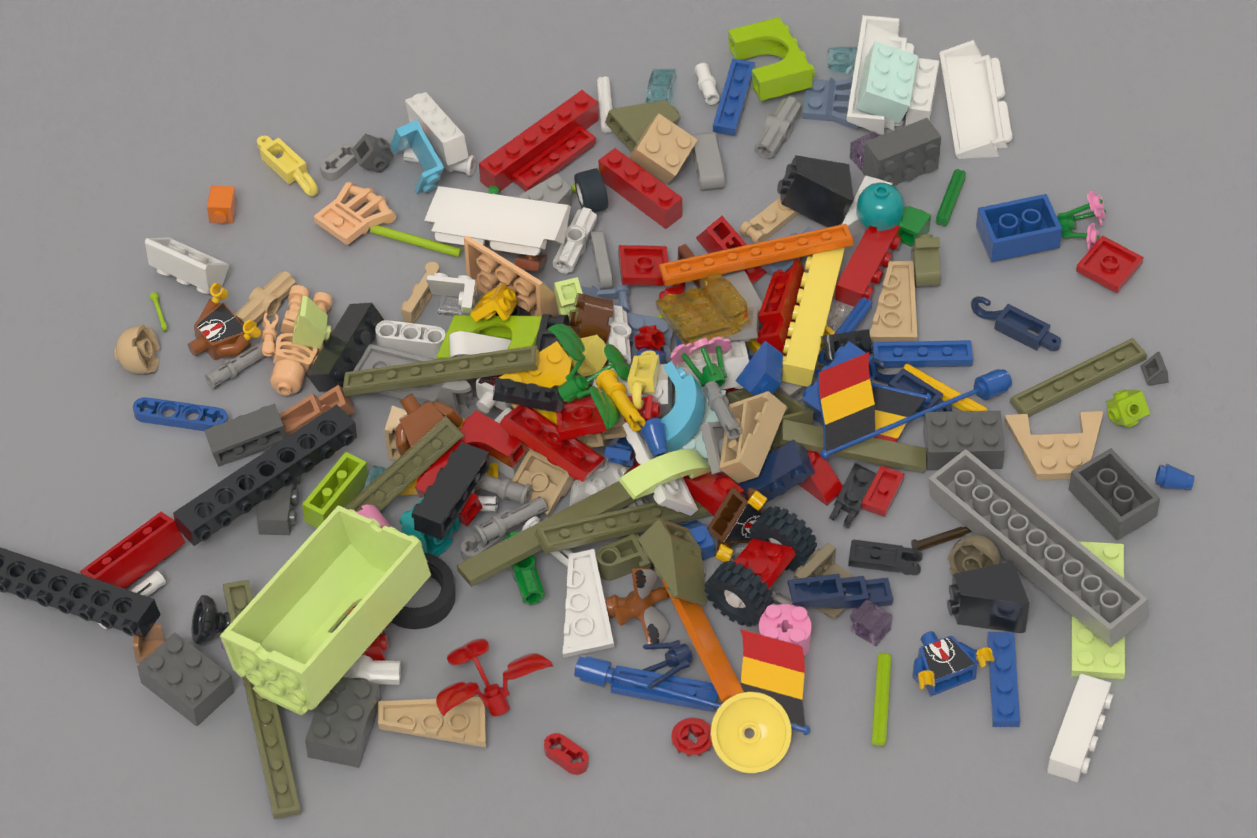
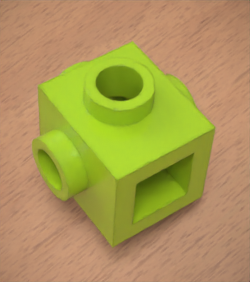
[1105,389,1151,428]

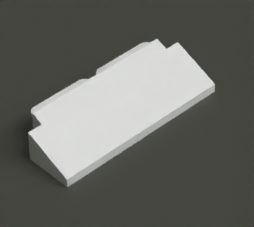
[847,16,914,135]
[939,40,1013,159]
[424,186,571,256]

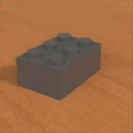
[863,118,941,186]
[923,410,1005,470]
[1069,448,1160,540]
[137,633,234,726]
[305,677,381,768]

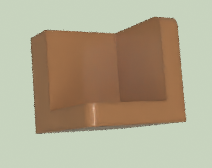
[133,624,165,663]

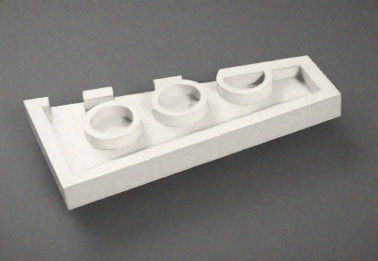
[562,549,615,658]

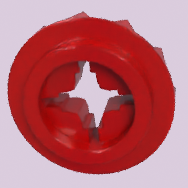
[671,718,712,757]

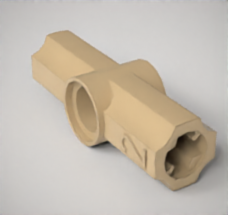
[234,271,297,325]

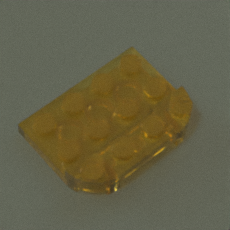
[656,273,750,345]

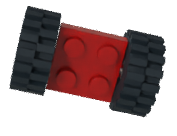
[704,506,817,627]

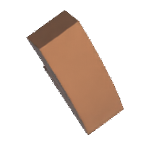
[279,385,355,436]

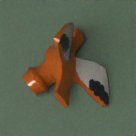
[606,568,670,650]

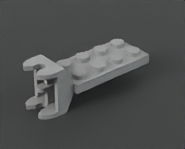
[353,344,479,419]

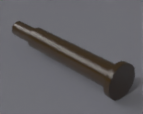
[911,526,972,551]

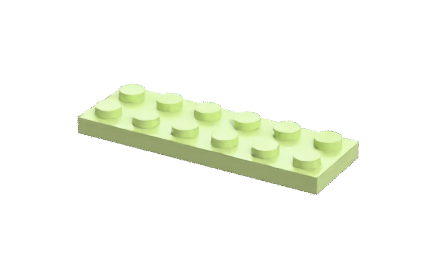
[1071,541,1125,679]

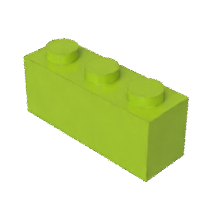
[302,452,369,528]

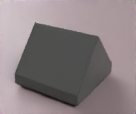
[1141,352,1169,386]

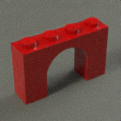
[414,410,528,527]

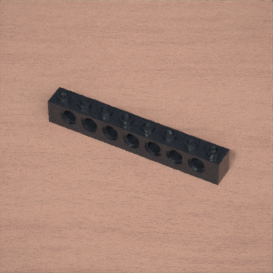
[173,404,357,546]
[0,547,161,638]

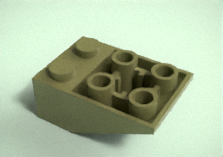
[638,519,707,606]

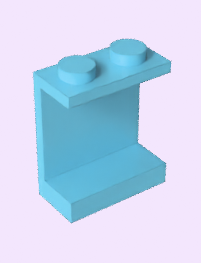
[390,120,444,194]

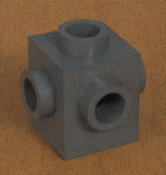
[351,134,394,173]

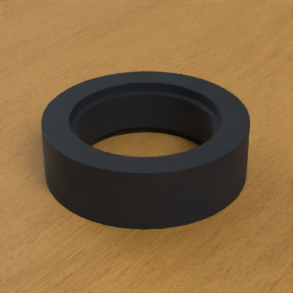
[391,553,455,629]

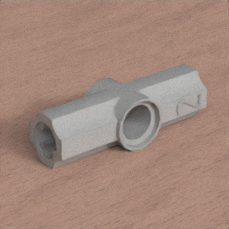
[755,96,802,160]

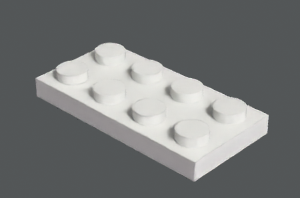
[623,422,698,516]

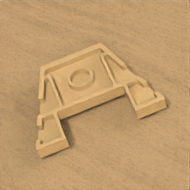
[1005,411,1103,480]

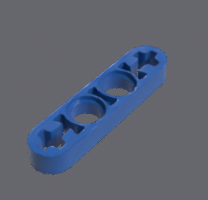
[133,397,228,431]

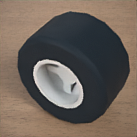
[574,168,608,213]

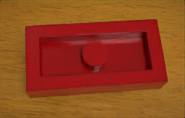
[861,465,905,517]

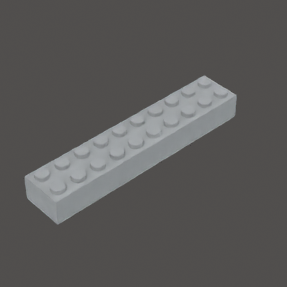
[928,449,1148,648]

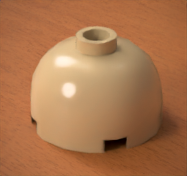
[114,324,160,374]

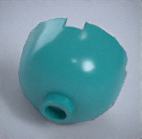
[856,182,905,231]

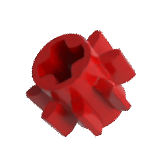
[634,325,665,351]

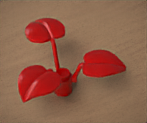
[436,639,553,716]

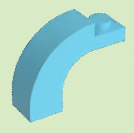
[661,361,705,452]

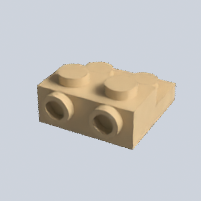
[512,449,575,517]

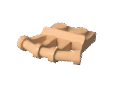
[313,182,396,245]

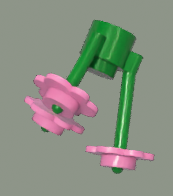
[1056,190,1106,250]
[670,337,732,387]

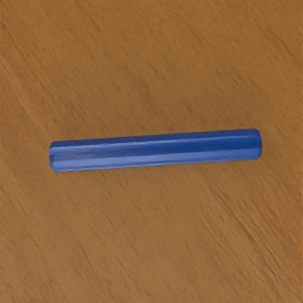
[818,297,872,366]

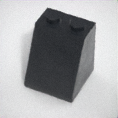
[777,155,854,227]
[947,561,1030,633]

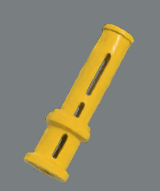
[596,369,646,431]

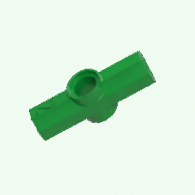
[504,531,545,605]

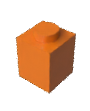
[207,185,237,224]

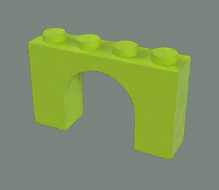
[728,17,815,101]
[436,315,542,359]

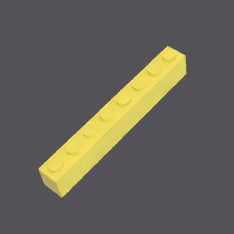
[781,247,845,387]

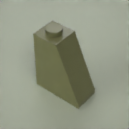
[605,100,681,153]

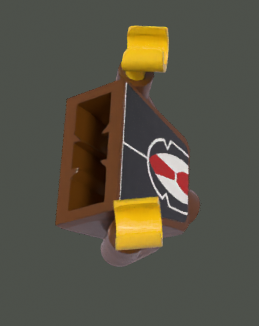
[707,488,767,562]

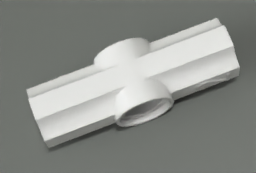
[553,207,597,274]
[606,305,632,365]
[343,655,401,685]

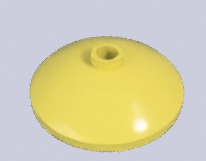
[711,692,791,773]

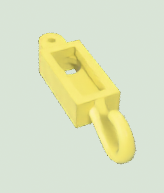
[257,135,318,197]
[628,351,661,409]

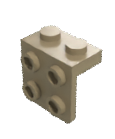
[794,543,855,619]

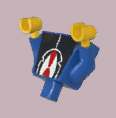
[912,631,995,696]

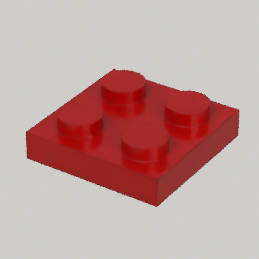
[1076,235,1144,293]
[618,245,669,286]
[556,397,610,440]

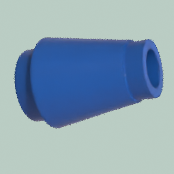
[640,418,668,458]
[1155,464,1194,490]

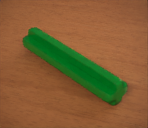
[935,169,966,226]

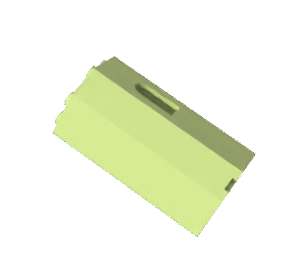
[220,506,431,715]

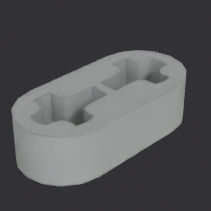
[320,144,357,181]

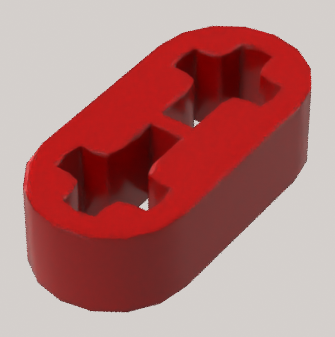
[544,733,589,775]

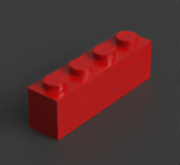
[598,148,683,229]
[835,225,902,307]
[80,512,185,589]

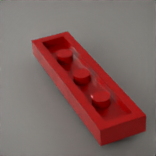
[512,125,596,191]

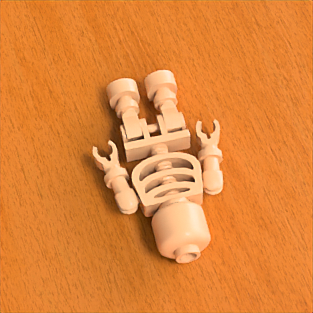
[262,285,333,396]

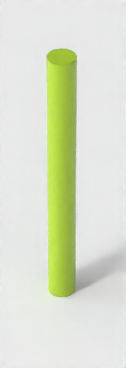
[370,225,462,258]

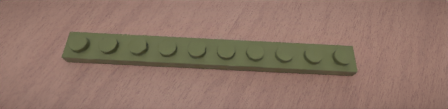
[223,580,301,819]

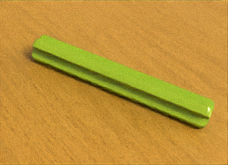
[871,653,892,747]

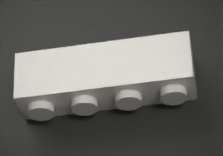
[405,92,469,166]
[1047,673,1114,782]

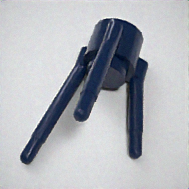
[642,640,692,689]

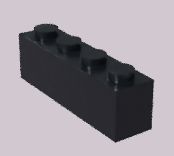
[307,302,384,392]
[412,442,490,540]

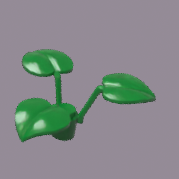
[548,324,631,430]

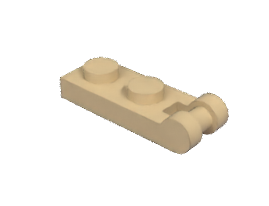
[739,197,800,243]
[401,262,439,324]

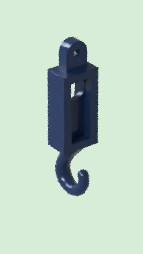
[971,296,1061,351]
[873,358,952,417]

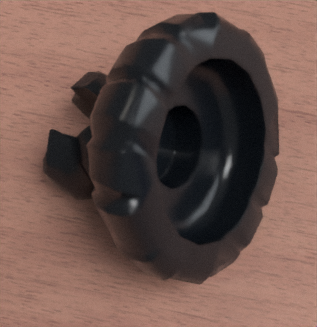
[191,595,230,644]

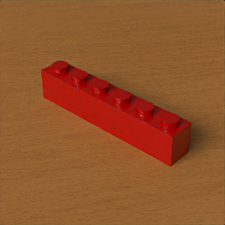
[479,90,599,192]

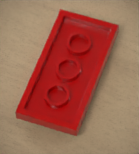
[499,405,606,482]

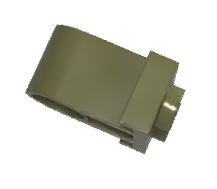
[910,234,941,287]
[596,533,653,581]

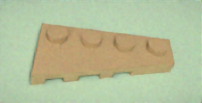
[870,261,917,343]
[378,697,486,748]

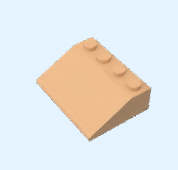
[464,236,559,317]

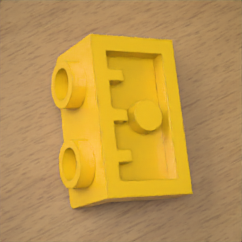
[470,283,518,322]

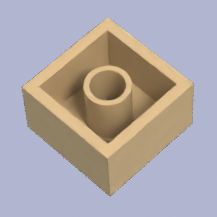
[628,113,698,185]

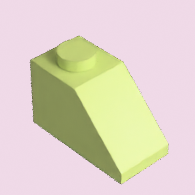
[292,296,331,349]

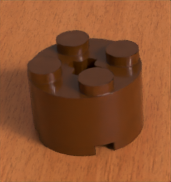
[569,293,613,344]

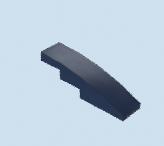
[788,574,893,608]

